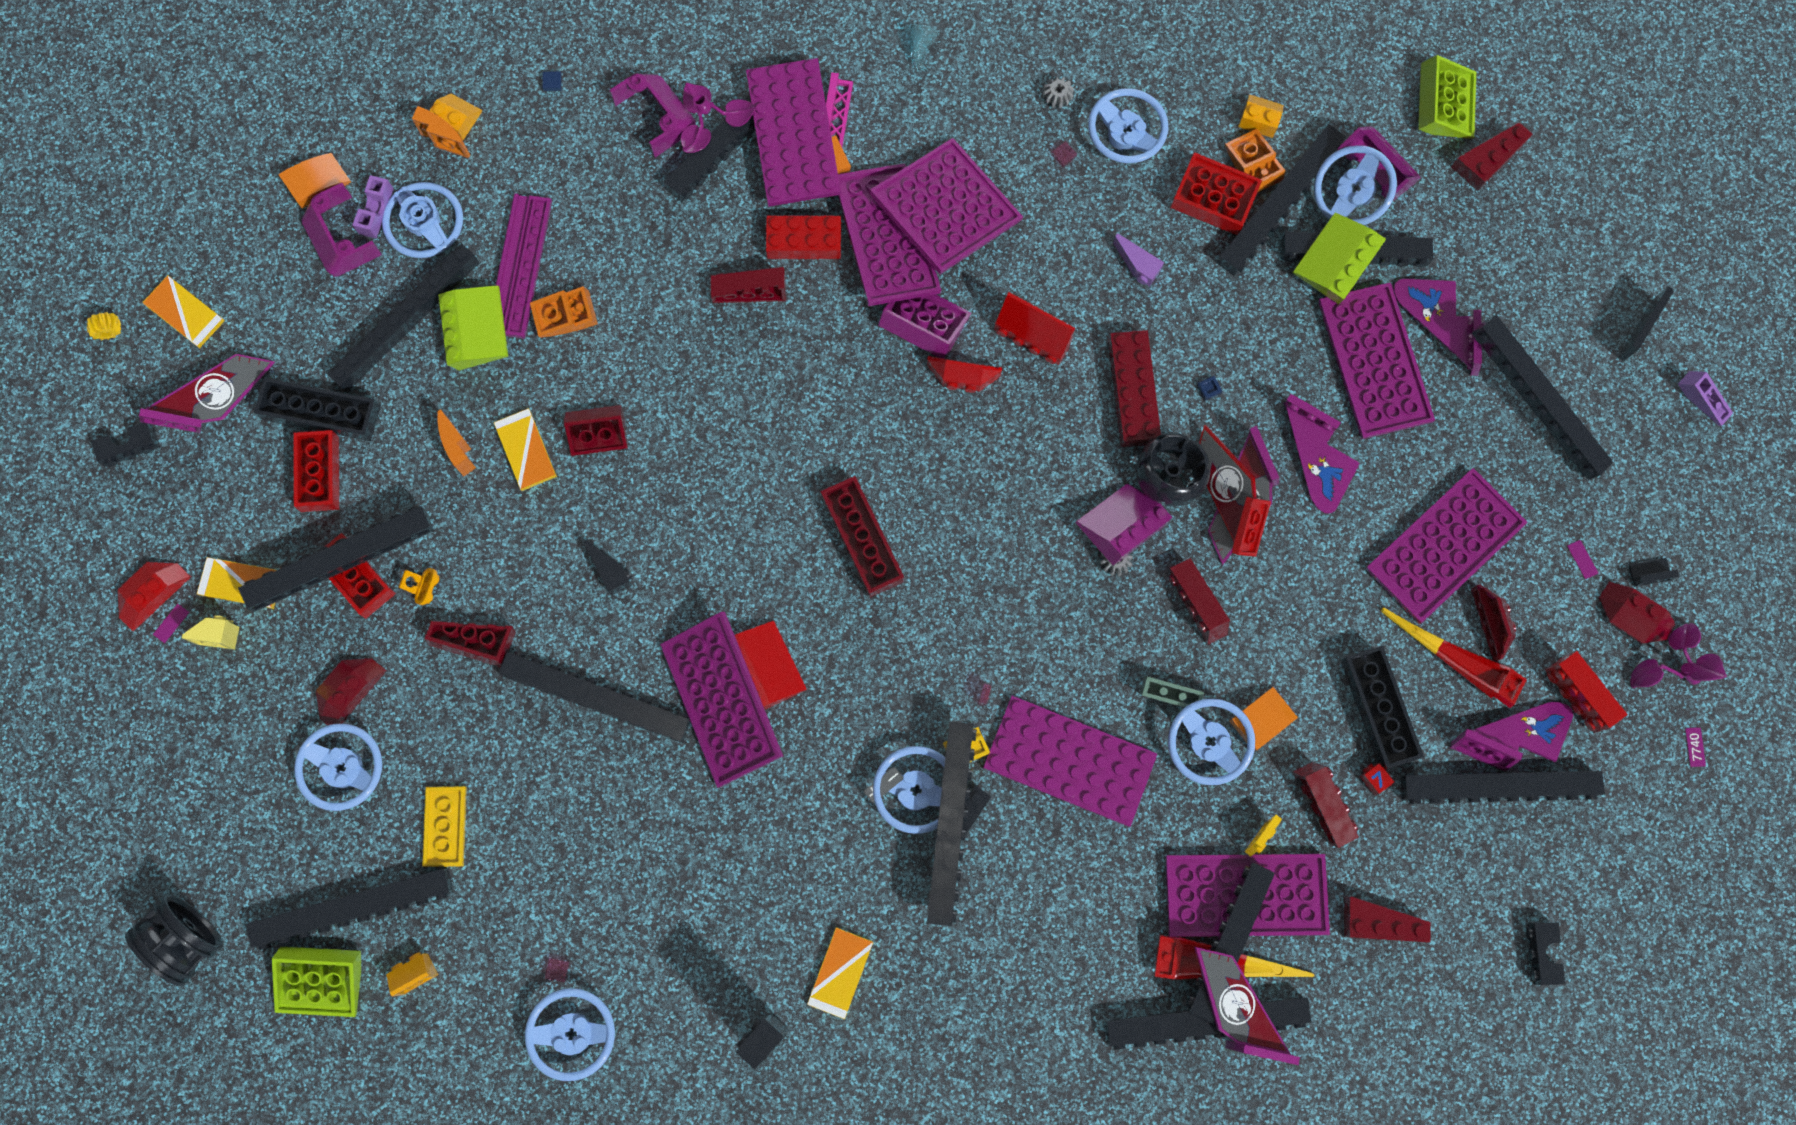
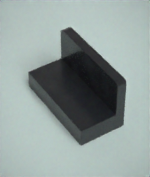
[1629,558,1679,587]

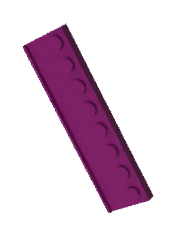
[495,193,552,339]

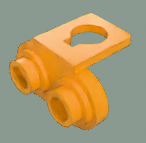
[399,568,439,606]

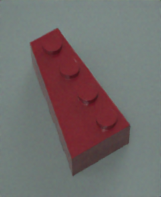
[1451,122,1533,191]
[711,267,787,303]
[1168,558,1230,645]
[424,621,516,668]
[1292,762,1359,848]
[1344,896,1431,943]

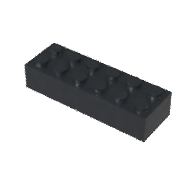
[254,377,381,441]
[1340,645,1424,770]
[736,1014,790,1070]

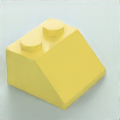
[182,615,239,650]

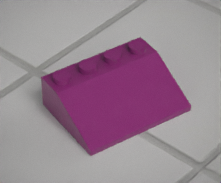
[878,294,972,359]
[1075,483,1173,566]

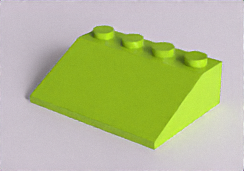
[1418,55,1477,139]
[1293,212,1386,304]
[438,286,508,371]
[272,946,361,1017]

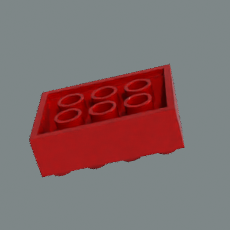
[1170,152,1262,235]
[994,292,1075,365]
[735,621,807,710]

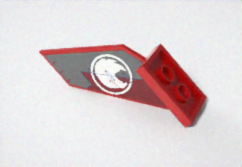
[1199,425,1271,557]

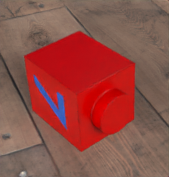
[1359,763,1394,796]

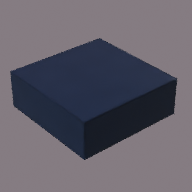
[543,71,562,91]
[1197,376,1223,401]

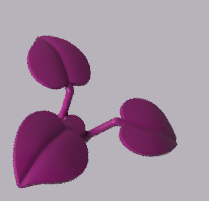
[681,83,756,153]
[1630,623,1727,688]

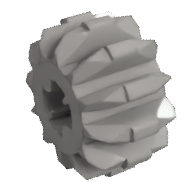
[1043,76,1074,108]
[1100,553,1133,576]

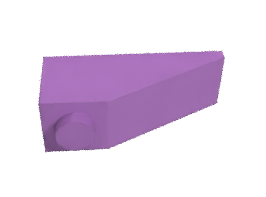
[1113,233,1164,287]
[1678,371,1733,426]

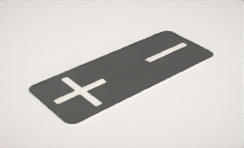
[864,767,903,803]

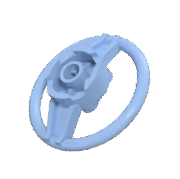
[1088,88,1168,163]
[1314,145,1397,225]
[382,182,463,258]
[1168,699,1255,785]
[294,724,382,811]
[873,746,945,834]
[525,988,615,1081]

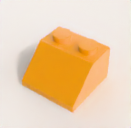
[429,94,482,140]
[1238,94,1284,138]
[386,952,438,996]

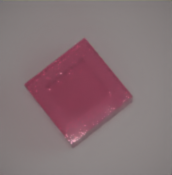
[1051,141,1077,167]
[978,683,992,706]
[545,958,570,982]

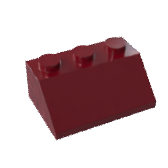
[564,405,628,456]

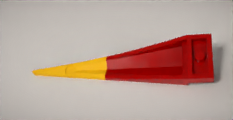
[1380,608,1527,708]
[1154,935,1315,979]

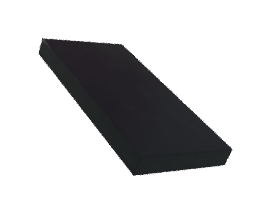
[1618,286,1674,361]

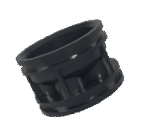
[125,894,224,986]

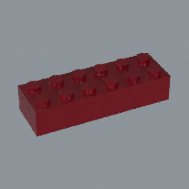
[1108,330,1161,447]
[820,476,905,598]

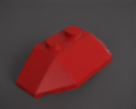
[927,356,1002,393]
[118,562,191,632]

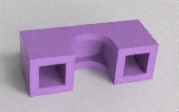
[352,175,393,238]

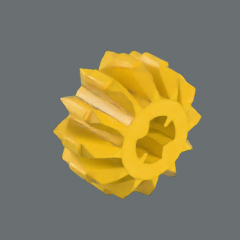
[87,312,121,340]

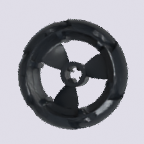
[1136,433,1210,507]

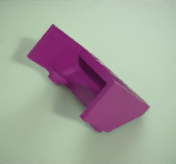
[609,74,696,157]
[1337,126,1421,201]
[302,183,382,277]

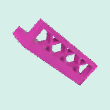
[826,72,853,148]

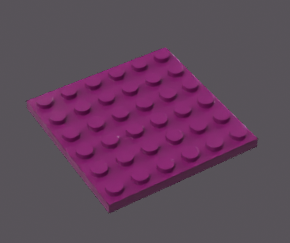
[869,138,1023,274]

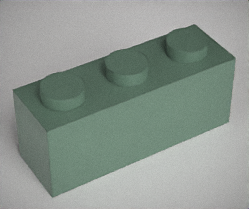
[1140,676,1204,711]

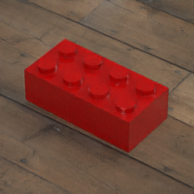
[766,216,841,259]
[294,430,339,512]
[325,533,396,619]
[1545,651,1628,733]

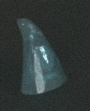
[910,24,940,72]

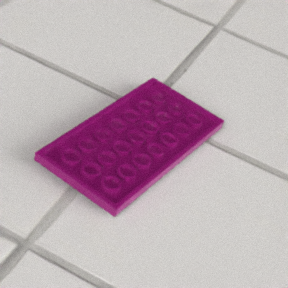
[746,58,841,207]
[838,163,941,306]
[1318,282,1435,440]
[1365,468,1528,624]
[660,612,783,788]
[983,696,1158,828]
[1165,854,1330,937]

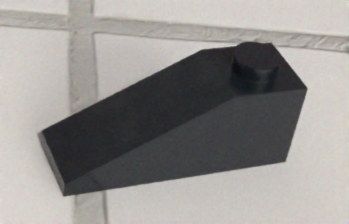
[583,540,632,596]

